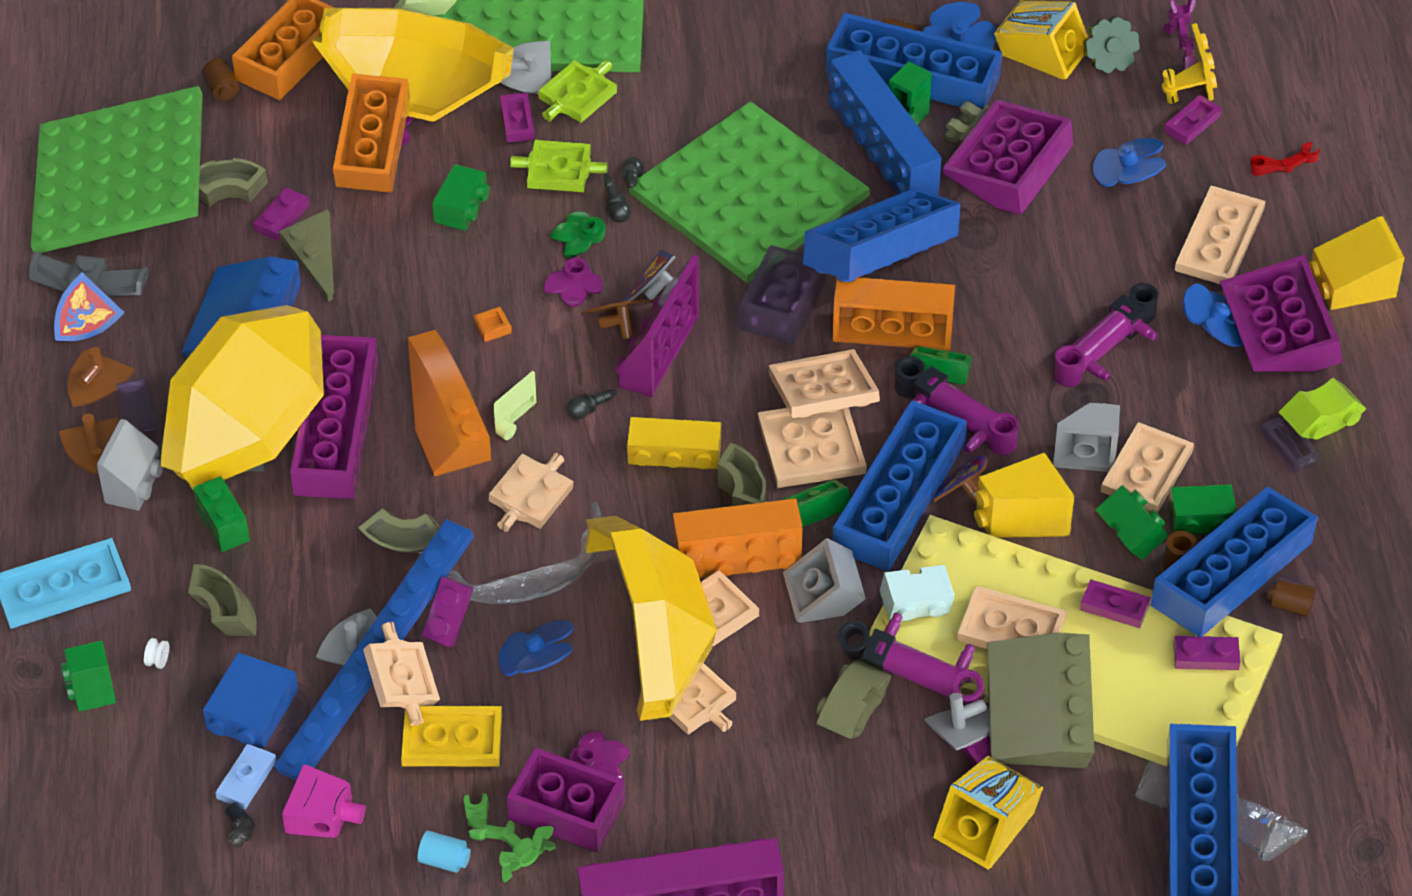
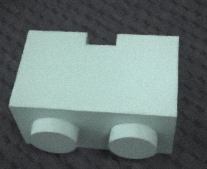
[880,565,955,621]

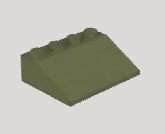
[987,632,1095,768]

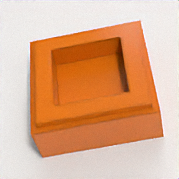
[473,307,512,342]

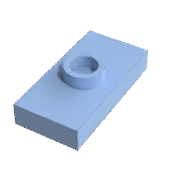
[215,744,277,810]

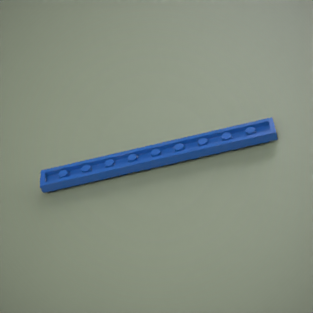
[274,519,474,781]

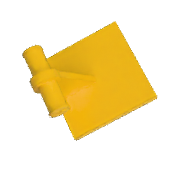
[1162,23,1217,104]

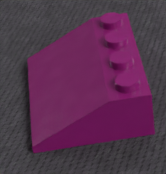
[942,99,1074,215]
[616,255,699,398]
[1220,255,1343,371]

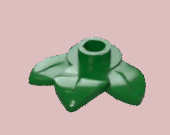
[550,211,606,258]

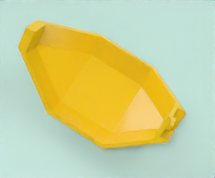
[311,8,514,122]
[160,305,324,489]
[585,516,717,721]

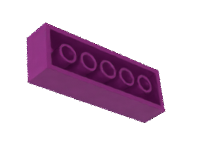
[290,335,379,499]
[577,838,784,896]

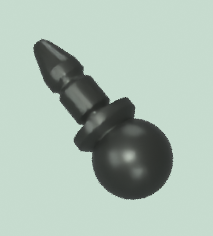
[621,157,644,188]
[603,173,631,223]
[566,389,618,420]

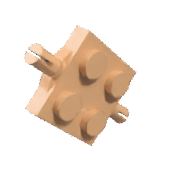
[489,453,574,532]
[363,622,440,726]
[669,663,736,735]

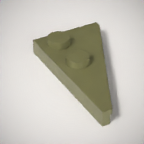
[279,209,334,302]

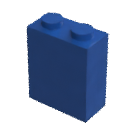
[203,653,298,749]

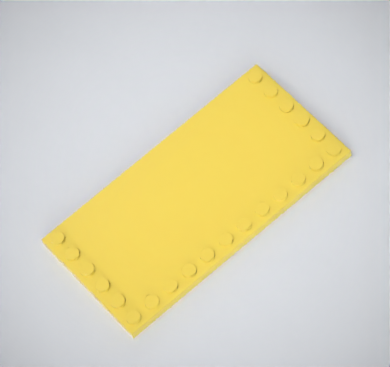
[869,515,1283,766]

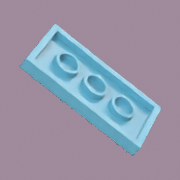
[0,538,131,629]

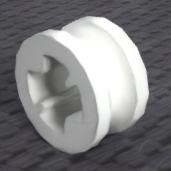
[144,638,169,669]

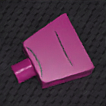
[282,765,366,838]

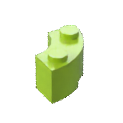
[1279,378,1367,440]

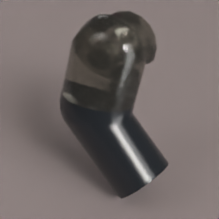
[225,802,255,847]

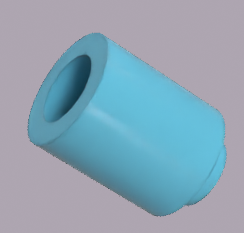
[418,830,471,873]

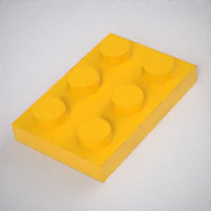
[401,706,502,767]

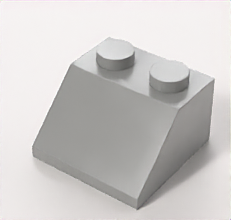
[1053,403,1120,472]
[97,419,163,511]
[783,538,866,623]

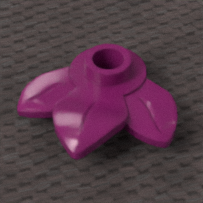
[544,258,603,307]
[569,731,630,779]

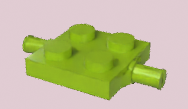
[538,60,617,123]
[511,140,608,192]

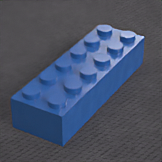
[826,13,1002,109]
[827,50,941,196]
[803,188,961,282]
[833,400,967,572]
[1150,486,1318,638]
[1167,724,1238,896]

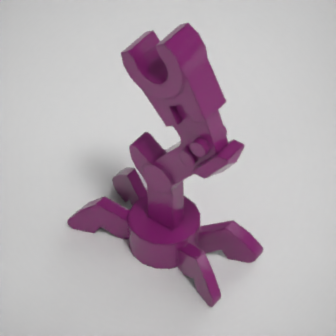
[1163,0,1196,71]

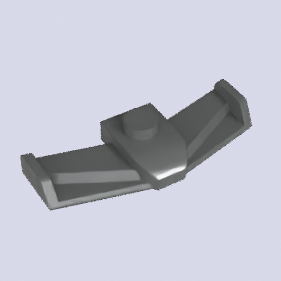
[29,251,149,297]

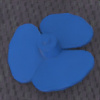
[923,2,996,49]
[1093,138,1166,187]
[1182,283,1243,347]
[498,620,575,676]

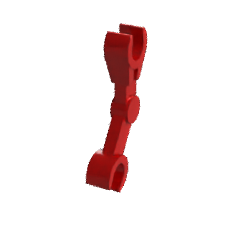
[1250,142,1320,176]

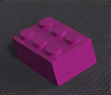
[507,747,625,852]

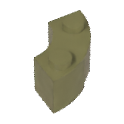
[199,158,268,207]
[717,442,766,506]
[358,508,440,553]
[188,564,257,636]
[816,659,892,739]

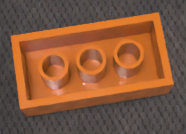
[232,0,335,101]
[333,73,411,193]
[833,277,955,351]
[673,499,803,579]

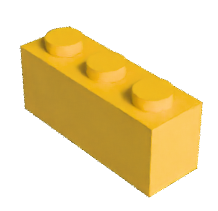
[627,417,721,469]

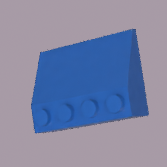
[182,257,301,357]

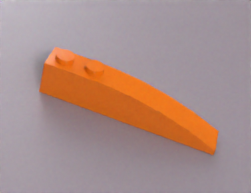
[408,330,491,477]

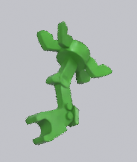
[463,793,556,882]

